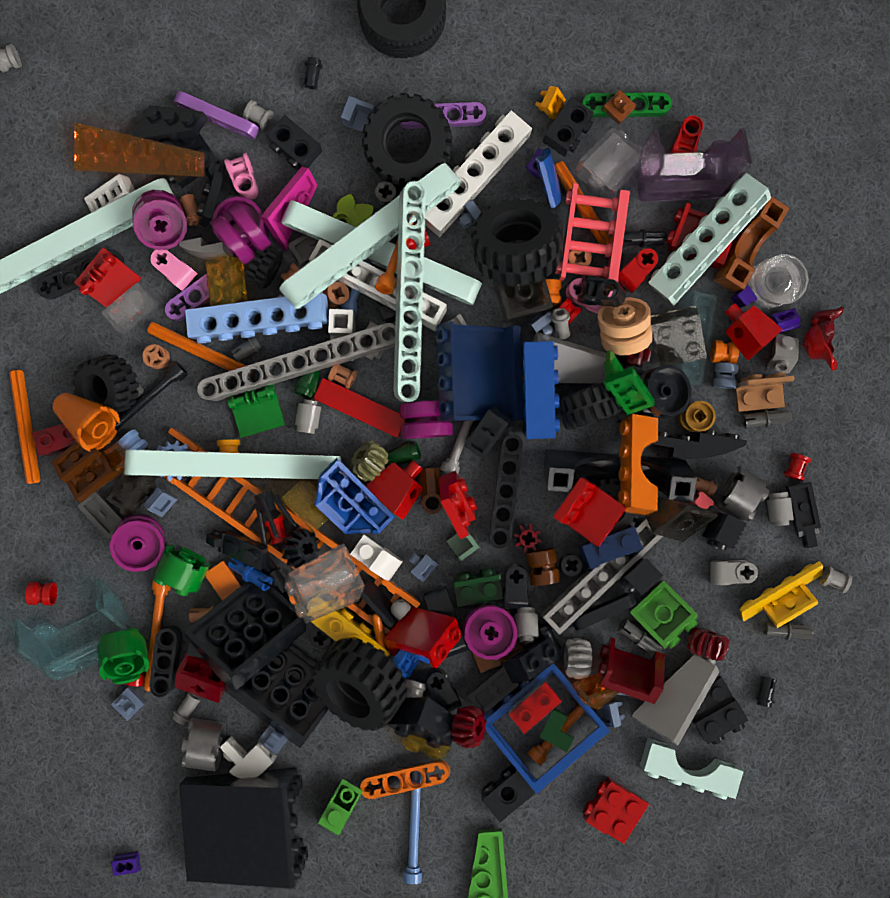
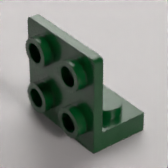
[453,567,504,607]

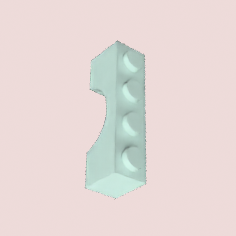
[640,738,744,799]

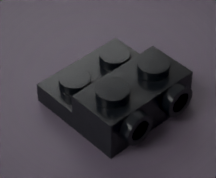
[152,133,220,188]
[692,676,749,745]

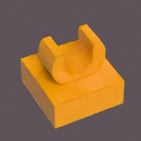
[535,86,566,120]

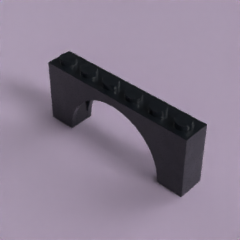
[544,449,697,501]

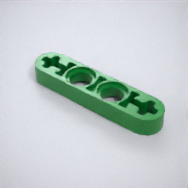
[582,92,672,117]

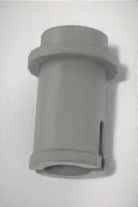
[551,308,570,339]
[172,693,200,725]

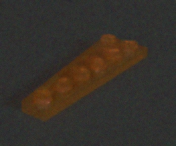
[74,123,205,177]

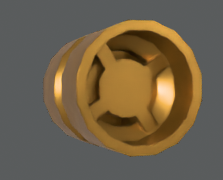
[676,401,716,432]

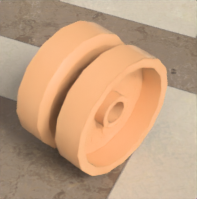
[598,297,653,355]

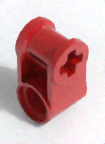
[669,115,703,165]
[618,248,658,293]

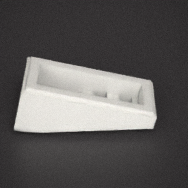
[84,174,135,213]

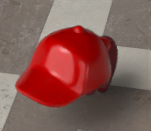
[802,306,844,371]

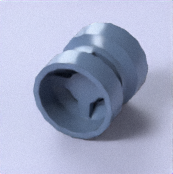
[712,363,739,389]

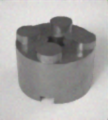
[715,466,769,522]
[181,718,226,771]

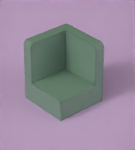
[447,532,480,561]

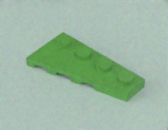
[468,828,508,898]

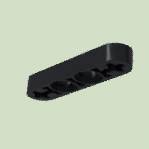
[36,249,124,300]

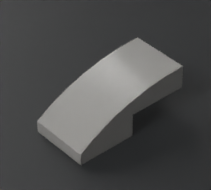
[179,238,233,261]

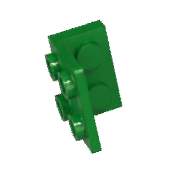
[604,350,654,415]

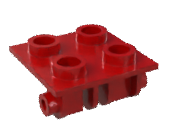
[74,247,141,313]

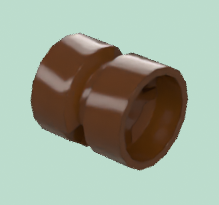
[525,548,560,586]

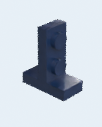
[578,526,643,570]

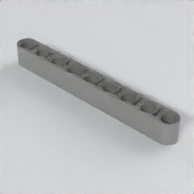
[197,323,396,401]

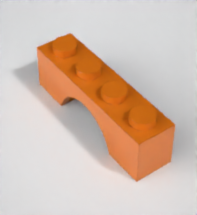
[618,414,658,515]

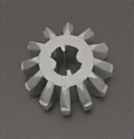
[563,638,593,679]

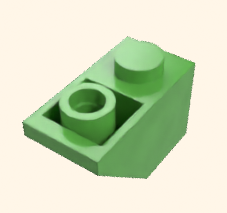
[316,779,363,836]

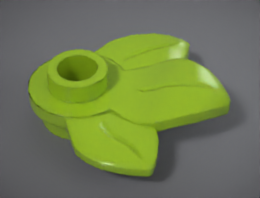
[332,194,374,228]

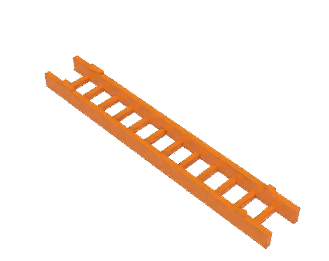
[164,428,421,635]

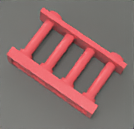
[555,183,630,282]

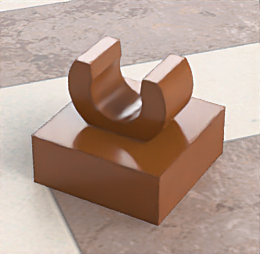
[603,90,636,125]

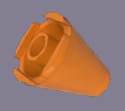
[53,393,120,451]

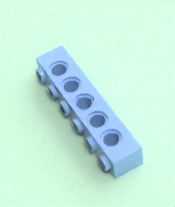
[185,293,329,343]

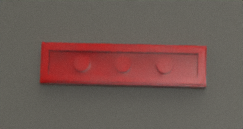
[313,378,406,438]

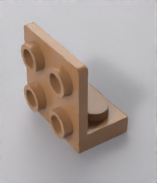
[734,372,794,412]

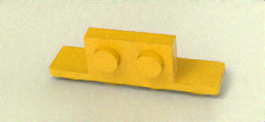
[739,561,823,628]
[302,596,390,657]

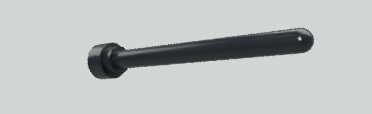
[115,361,188,430]

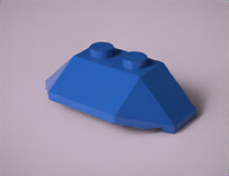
[314,458,395,534]

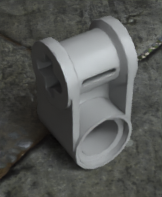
[710,559,758,585]

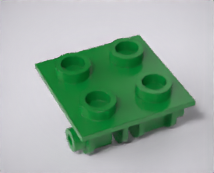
[227,384,285,438]

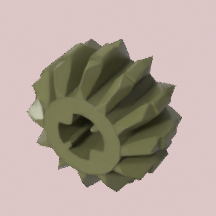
[349,441,389,482]

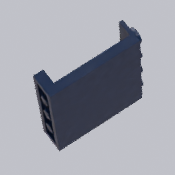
[436,321,524,421]

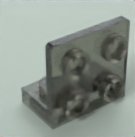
[651,305,707,366]

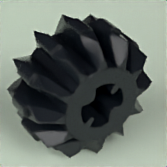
[280,529,322,569]

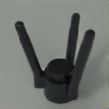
[254,490,296,546]

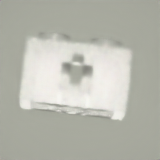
[101,282,160,334]

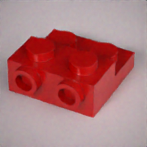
[439,471,478,539]
[583,776,649,844]

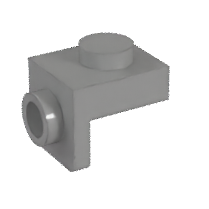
[767,334,799,373]

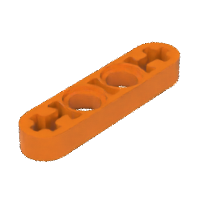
[360,760,450,799]

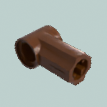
[420,468,443,515]

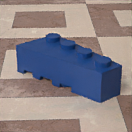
[522,340,560,439]

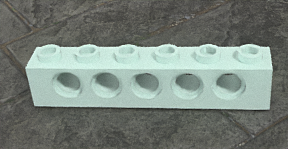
[648,173,771,306]

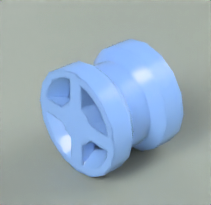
[117,429,148,450]

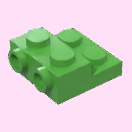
[630,581,698,649]

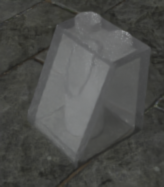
[574,127,648,199]
[285,544,364,623]

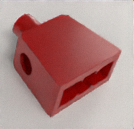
[725,303,783,361]
[365,460,423,520]

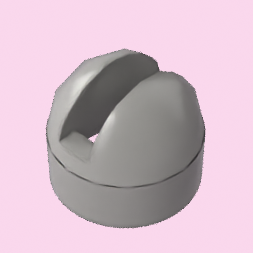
[391,599,411,621]

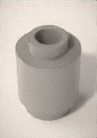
[295,399,321,434]
[767,492,794,526]
[514,607,539,643]

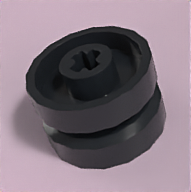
[637,364,692,420]

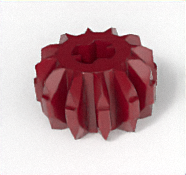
[687,628,729,661]
[451,706,487,749]

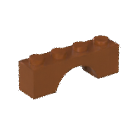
[713,196,789,292]

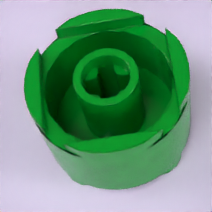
[153,545,210,596]
[97,628,149,684]

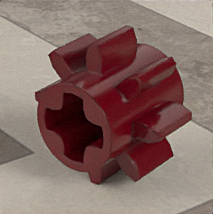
[621,349,651,367]
[513,524,542,553]

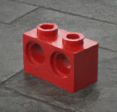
[509,682,562,734]

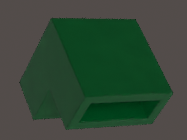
[540,708,574,752]

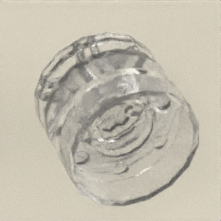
[747,254,809,308]

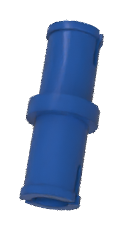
[228,558,273,591]

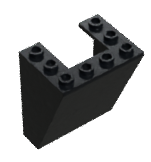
[179,768,308,889]

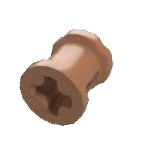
[328,364,358,389]

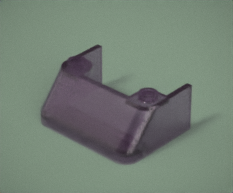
[638,128,752,202]

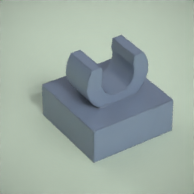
[459,200,481,230]
[525,309,554,336]
[143,486,177,517]
[409,553,439,582]
[111,686,146,721]
[595,700,625,728]
[258,725,288,755]

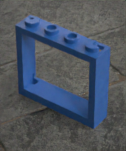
[485,663,610,794]

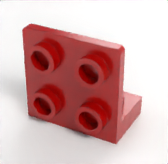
[553,477,626,546]

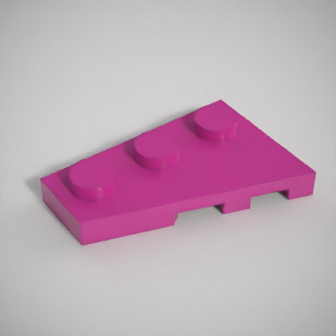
[261,166,318,250]

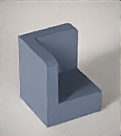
[341,96,376,133]

